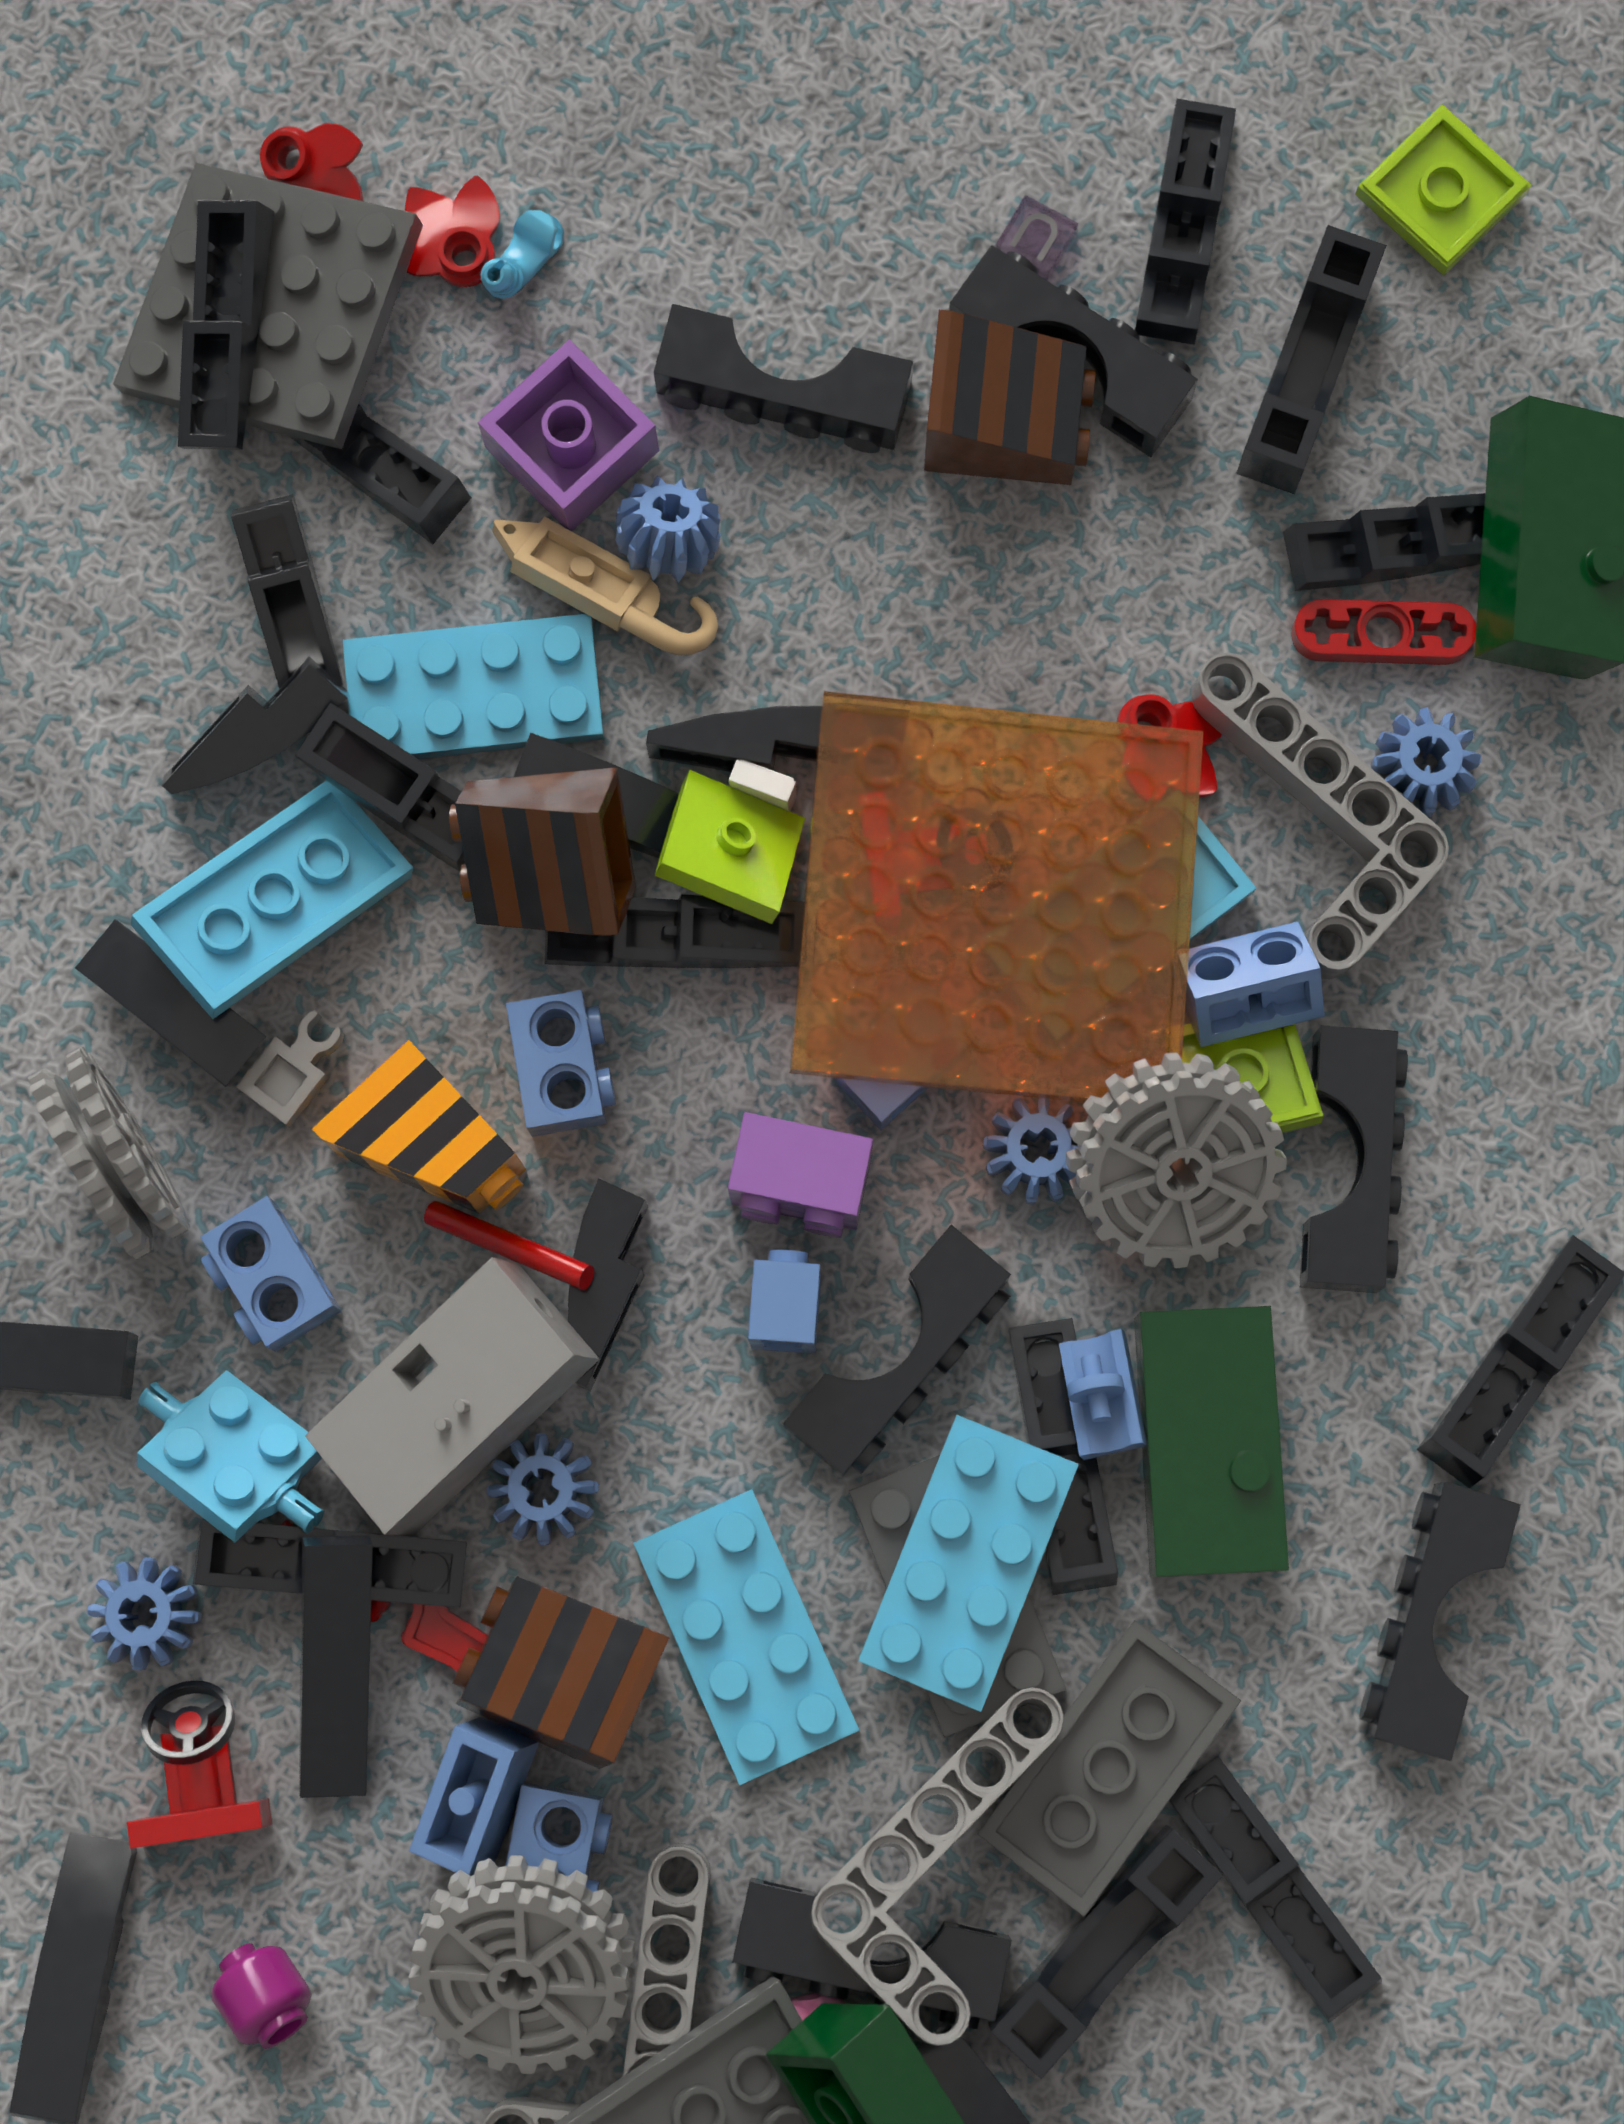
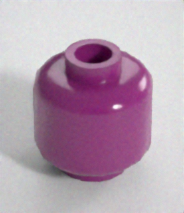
[211,1943,312,2049]

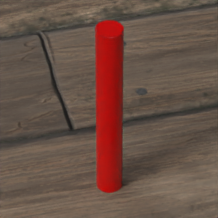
[424,1200,595,1290]

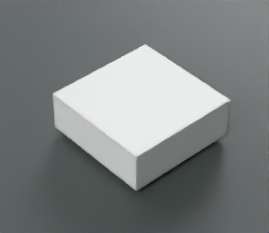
[729,760,797,811]

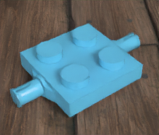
[137,1370,324,1543]

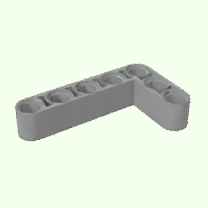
[1191,653,1449,980]
[810,1688,1063,2046]
[483,1843,711,2124]

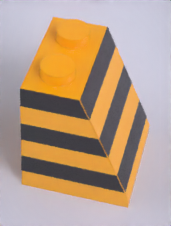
[312,1040,527,1214]

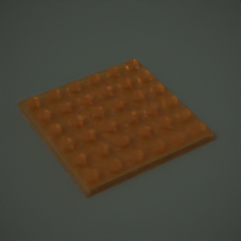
[789,691,1203,1102]

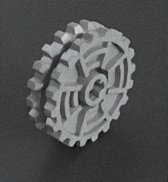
[28,1047,190,1260]
[1066,1052,1287,1268]
[408,1856,635,2074]

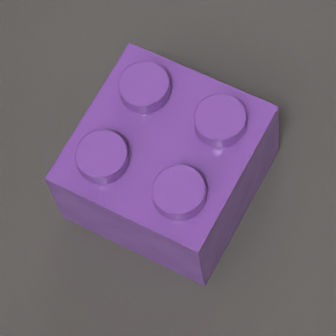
[478,339,659,531]
[728,1112,873,1238]

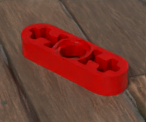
[1291,599,1476,665]

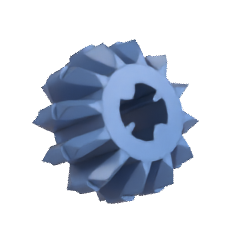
[615,475,721,583]
[1371,707,1481,817]
[983,1094,1078,1205]
[487,1433,599,1545]
[87,1557,202,1670]

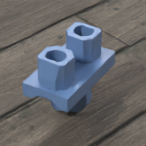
[1059,1329,1147,1460]

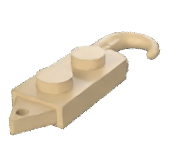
[492,516,718,655]

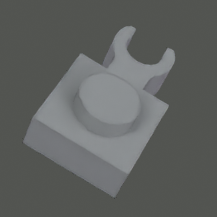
[236,1010,344,1128]

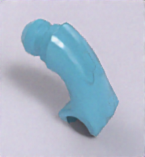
[481,210,564,299]

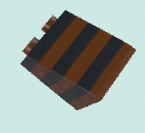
[924,309,1096,485]
[449,768,636,936]
[452,1576,670,1769]

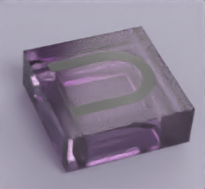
[995,195,1079,281]

